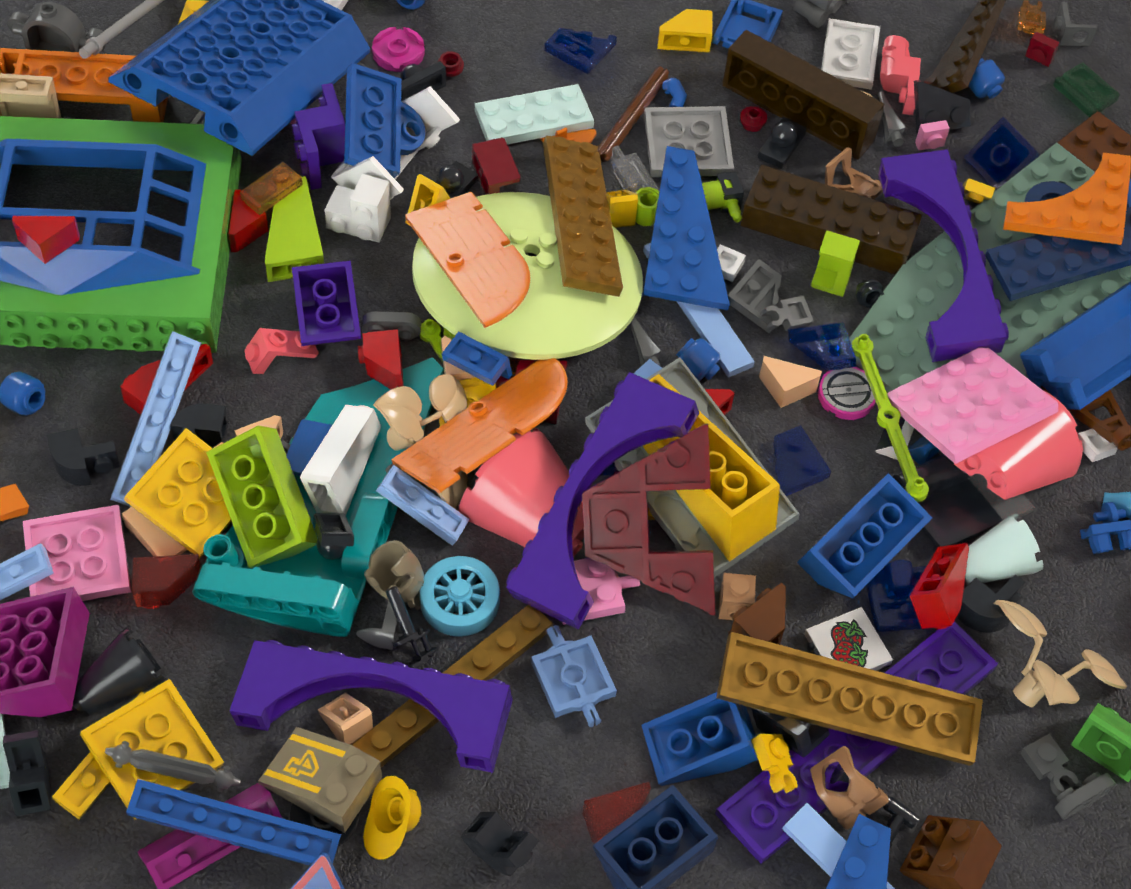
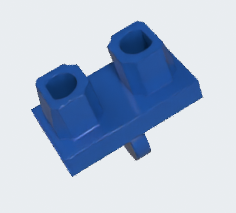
[1080,502,1131,554]

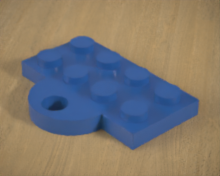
[344,63,426,178]

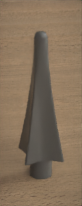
[878,91,906,146]
[630,316,662,367]

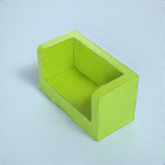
[811,231,860,297]

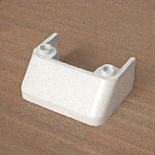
[331,86,460,200]

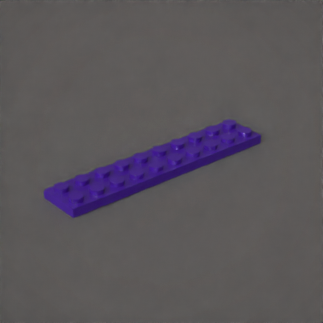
[715,622,998,864]

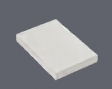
[821,18,880,90]

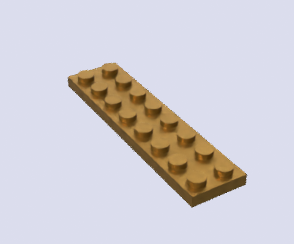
[543,135,623,297]
[716,632,983,766]

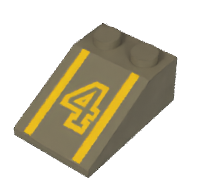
[258,727,382,833]

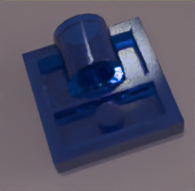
[866,560,927,632]

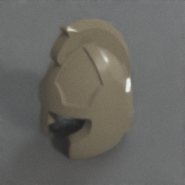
[364,540,424,610]

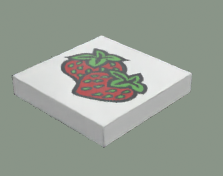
[804,607,893,671]

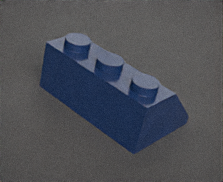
[593,785,718,889]

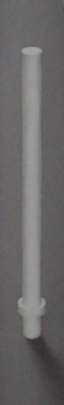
[79,0,164,59]

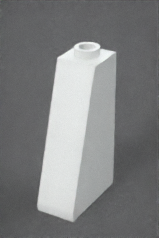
[300,405,381,516]

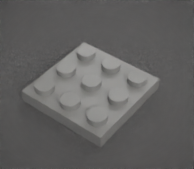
[644,106,734,177]

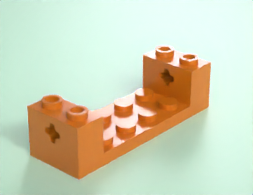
[0,48,168,122]

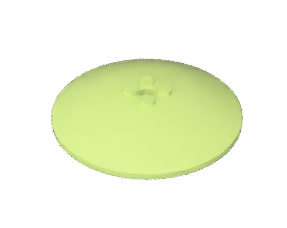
[412,192,643,360]

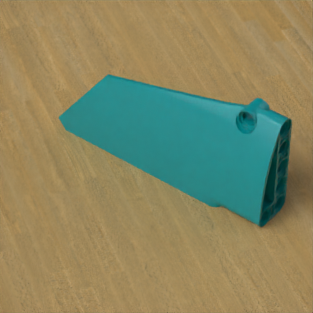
[192,357,444,637]

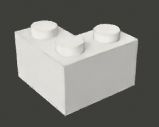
[324,174,391,243]

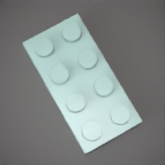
[475,84,594,144]

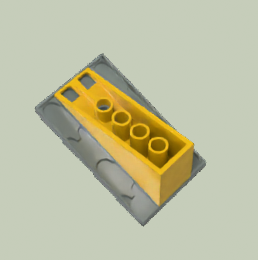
[585,357,799,578]

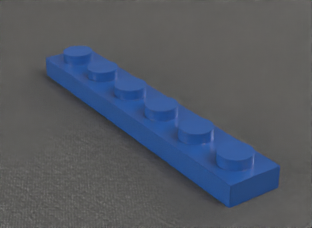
[126,779,341,866]

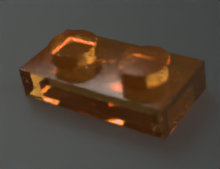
[240,162,303,215]

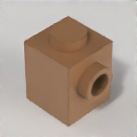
[718,573,756,620]

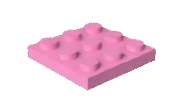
[23,505,131,601]

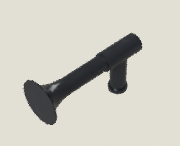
[830,755,920,848]

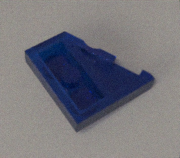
[544,28,617,74]
[788,322,856,371]
[773,425,832,496]

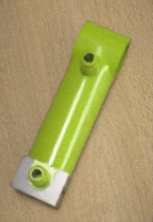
[635,171,744,226]

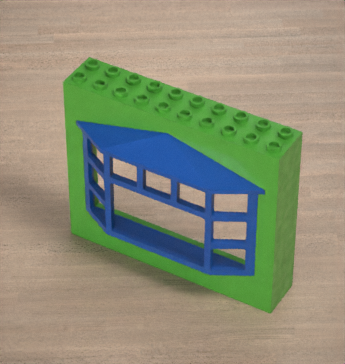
[0,116,242,353]

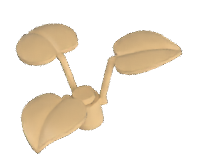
[373,374,468,508]
[993,600,1127,707]

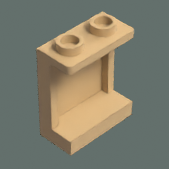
[0,73,61,118]

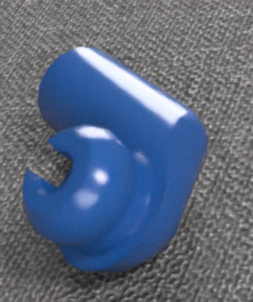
[662,77,687,107]

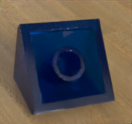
[965,117,1040,190]

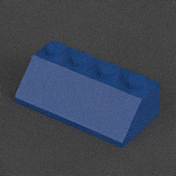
[797,473,932,598]

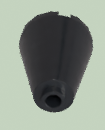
[73,626,167,715]

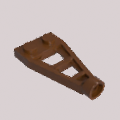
[1040,386,1131,451]

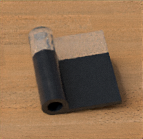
[892,454,1035,547]

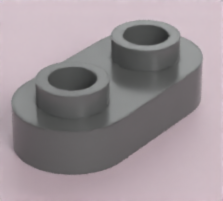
[362,312,421,341]
[1055,772,1117,820]

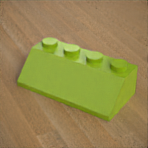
[206,425,318,568]

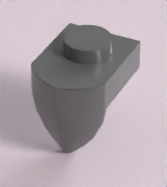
[356,601,403,650]

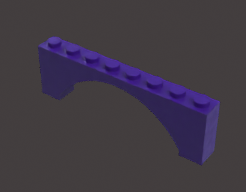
[878,149,1009,362]
[506,372,699,630]
[229,640,513,773]

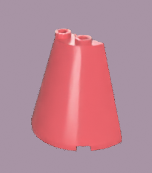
[954,391,1083,500]
[458,428,584,557]

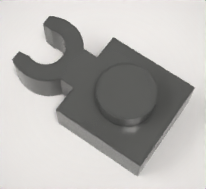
[761,295,814,331]
[1020,734,1079,796]

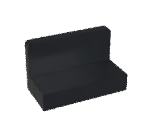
[751,708,830,758]

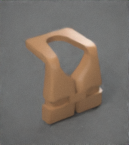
[825,147,883,199]
[810,746,889,830]

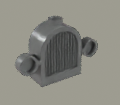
[7,2,107,52]

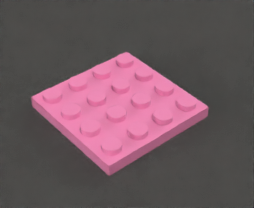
[887,348,1058,464]

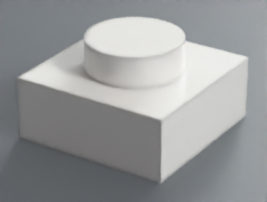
[717,244,746,282]
[1078,429,1118,462]

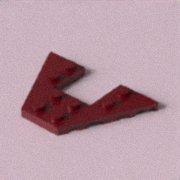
[582,424,715,615]

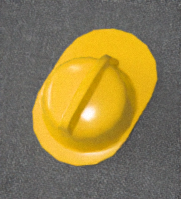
[363,776,421,860]

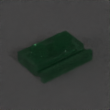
[1053,62,1120,117]

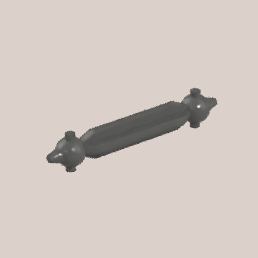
[104,741,241,792]

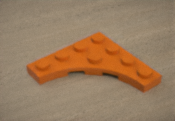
[1003,153,1131,245]

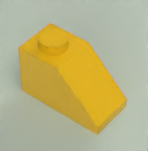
[657,9,712,52]

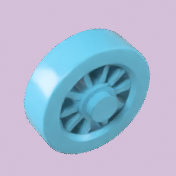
[420,556,500,637]

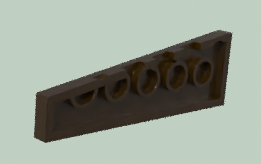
[924,0,1006,93]

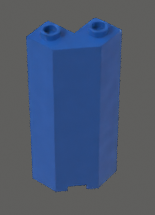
[1020,282,1131,410]

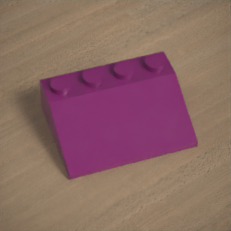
[0,586,90,717]

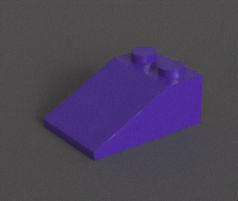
[292,261,361,346]

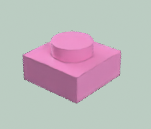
[915,120,950,150]

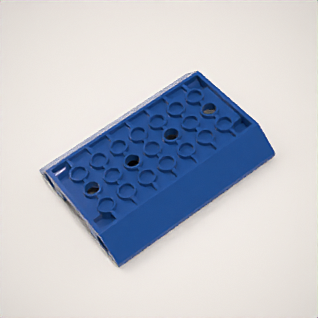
[108,0,370,156]

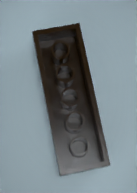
[722,30,885,160]
[741,164,923,275]

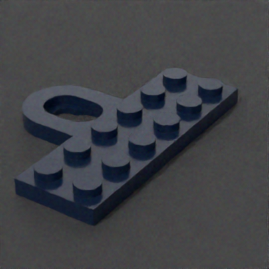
[985,181,1131,301]

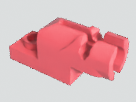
[880,35,921,116]

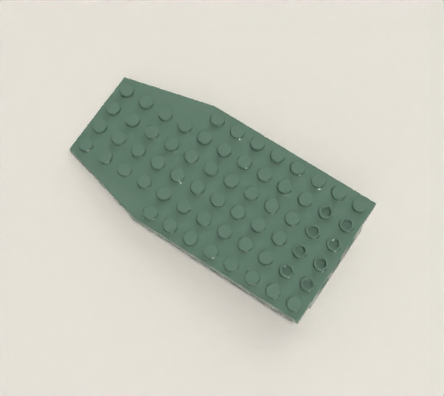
[842,143,1131,392]

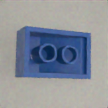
[641,692,758,786]

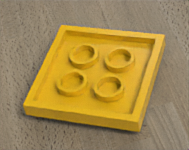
[124,428,232,559]
[80,679,224,820]

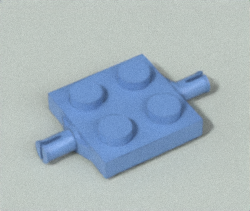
[531,625,617,727]

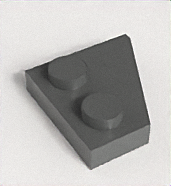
[728,259,782,333]

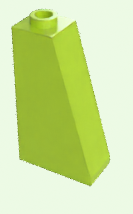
[265,176,324,282]

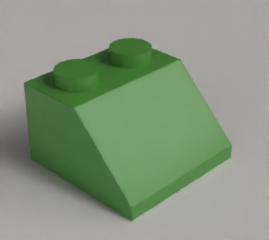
[1071,703,1131,782]

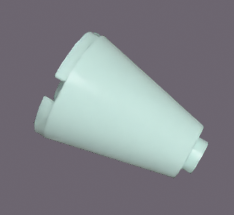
[964,514,1043,586]

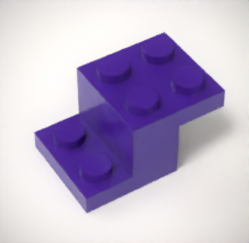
[291,83,345,190]

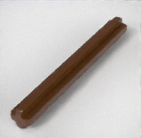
[597,66,669,162]

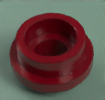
[437,51,464,77]
[740,106,767,132]

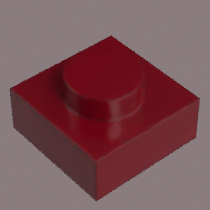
[1025,32,1060,67]

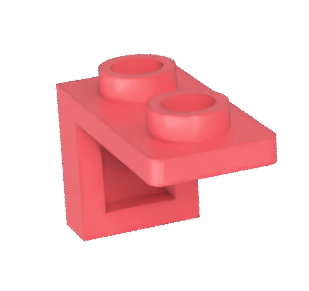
[244,328,319,374]

